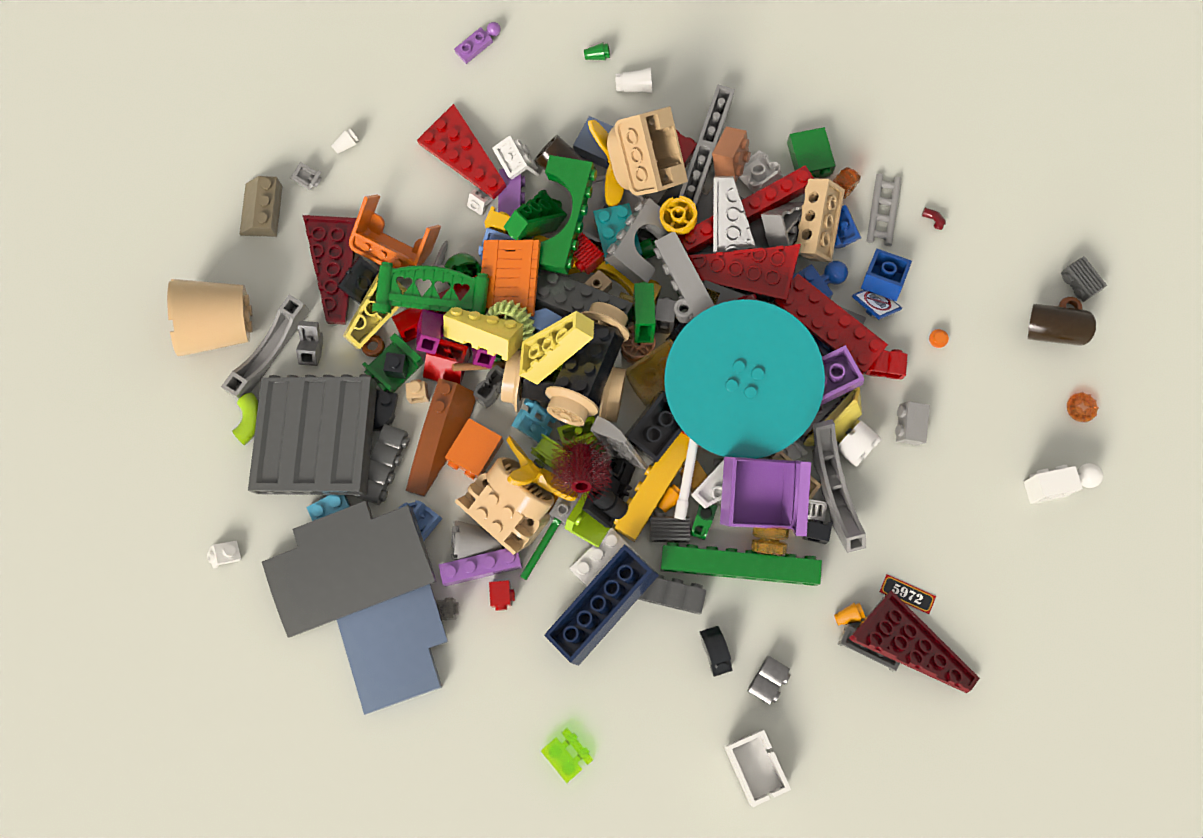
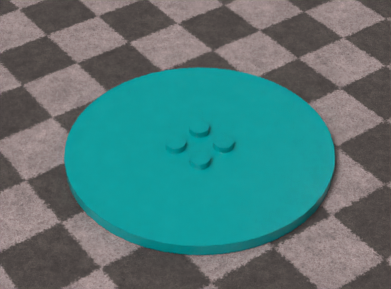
[664,299,825,458]

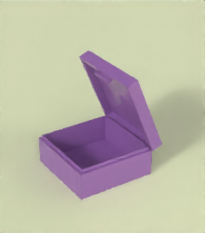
[720,456,811,537]

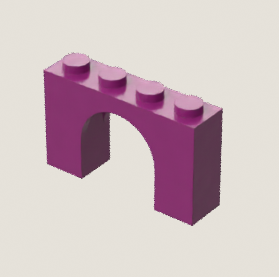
[416,309,497,369]

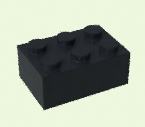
[625,391,682,462]

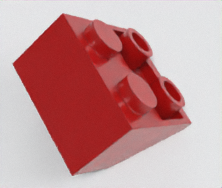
[423,339,471,385]

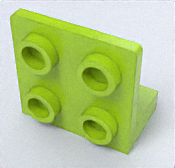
[564,492,610,547]

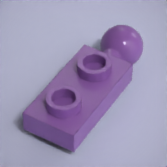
[454,22,501,64]

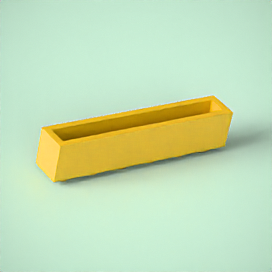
[614,432,690,542]

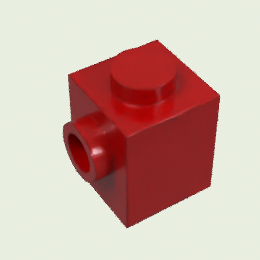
[489,580,515,611]

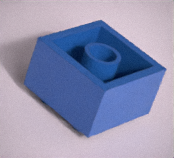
[861,248,912,301]

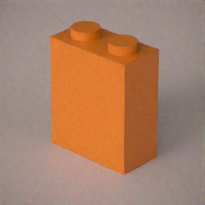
[445,418,504,480]

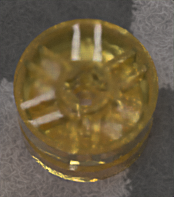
[751,527,789,555]

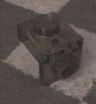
[436,597,459,620]

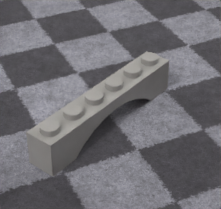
[221,294,310,400]

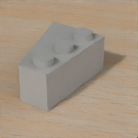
[761,202,813,247]

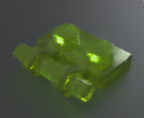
[541,728,594,783]

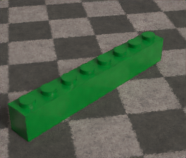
[660,542,822,586]

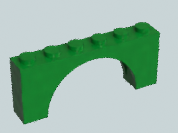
[538,155,597,274]

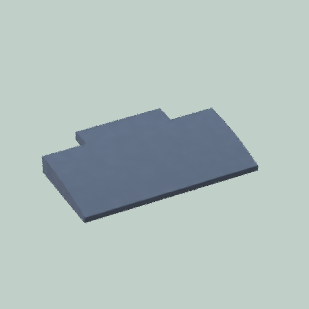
[337,584,448,715]

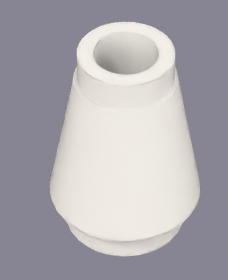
[331,129,359,154]

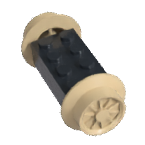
[545,302,630,426]

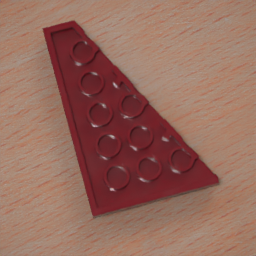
[849,590,980,693]

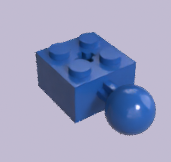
[792,261,848,299]

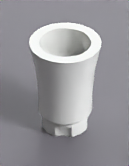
[616,67,653,93]

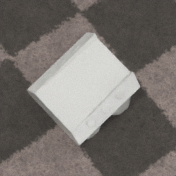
[739,150,785,194]

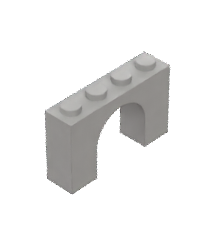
[604,198,669,283]

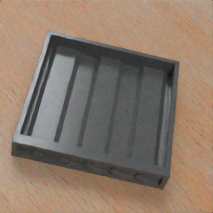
[248,374,377,495]

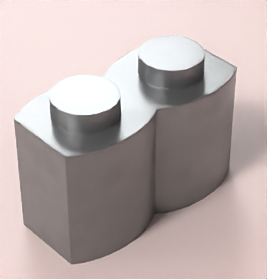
[747,656,791,704]

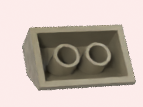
[239,176,283,237]

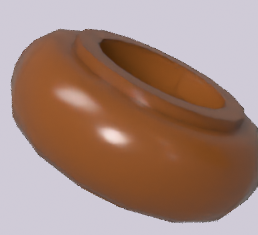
[1059,297,1083,310]
[361,335,385,357]

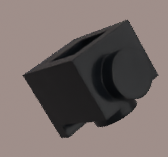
[803,519,833,544]

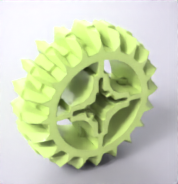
[486,300,536,350]

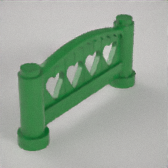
[372,262,489,315]

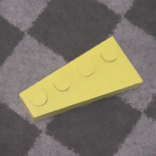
[343,273,407,349]
[443,307,523,362]
[519,311,594,384]

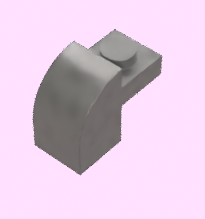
[296,321,323,366]

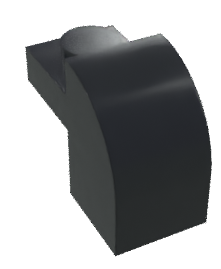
[699,626,733,677]

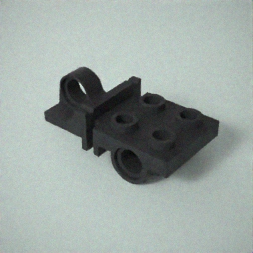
[582,458,635,528]

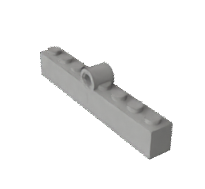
[679,84,735,208]
[653,232,715,323]

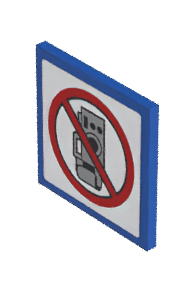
[852,290,902,320]

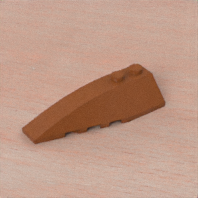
[406,378,476,497]

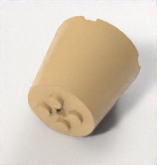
[167,279,253,356]

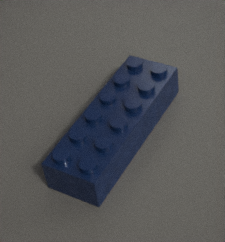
[544,544,659,666]

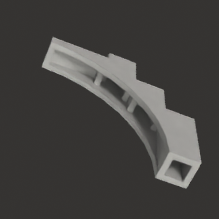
[812,419,866,553]

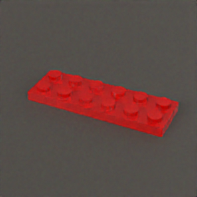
[773,274,888,374]

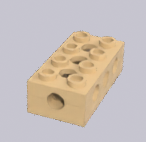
[795,179,845,262]

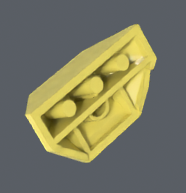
[803,387,862,446]

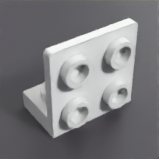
[492,136,540,180]

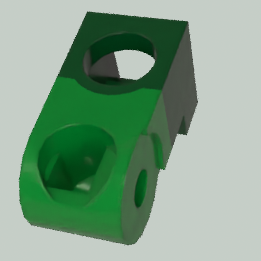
[690,504,718,540]

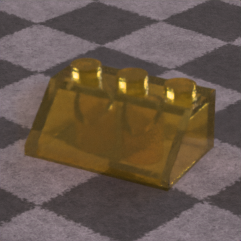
[626,339,673,406]

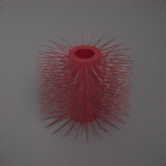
[551,432,612,503]

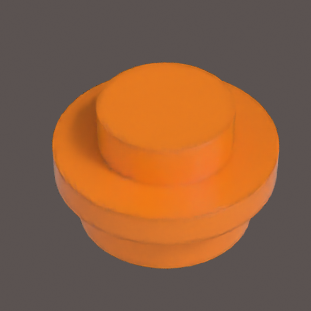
[929,329,949,348]

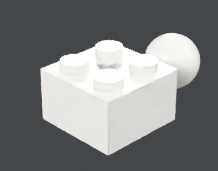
[1024,463,1103,504]

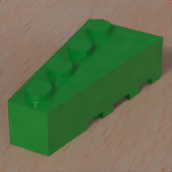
[504,190,567,240]

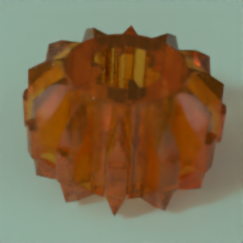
[833,167,861,199]

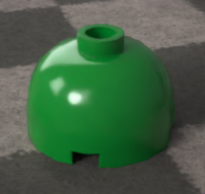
[444,253,482,286]

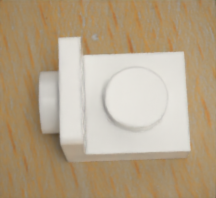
[467,187,493,215]

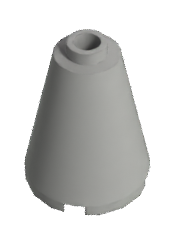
[451,521,505,560]

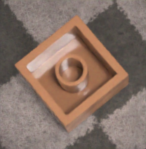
[712,126,751,182]

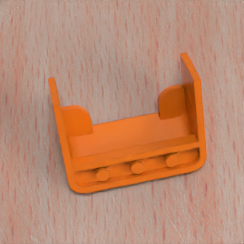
[349,194,441,268]

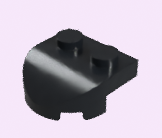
[373,390,398,431]

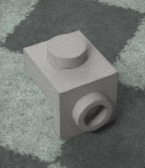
[290,162,322,190]

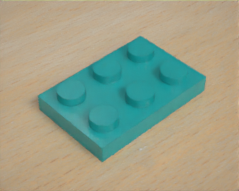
[593,203,642,264]

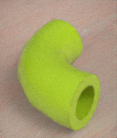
[232,392,258,445]

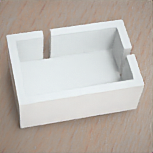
[724,730,791,807]

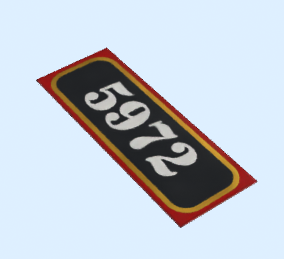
[879,574,936,614]

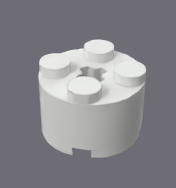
[837,420,882,467]

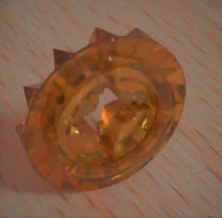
[1067,392,1099,422]

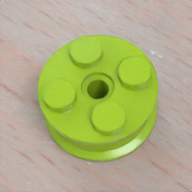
[530,434,571,474]

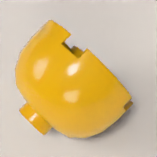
[659,196,698,235]

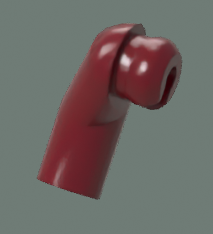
[922,207,946,230]

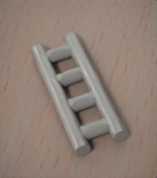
[866,173,901,246]

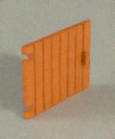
[481,240,541,317]

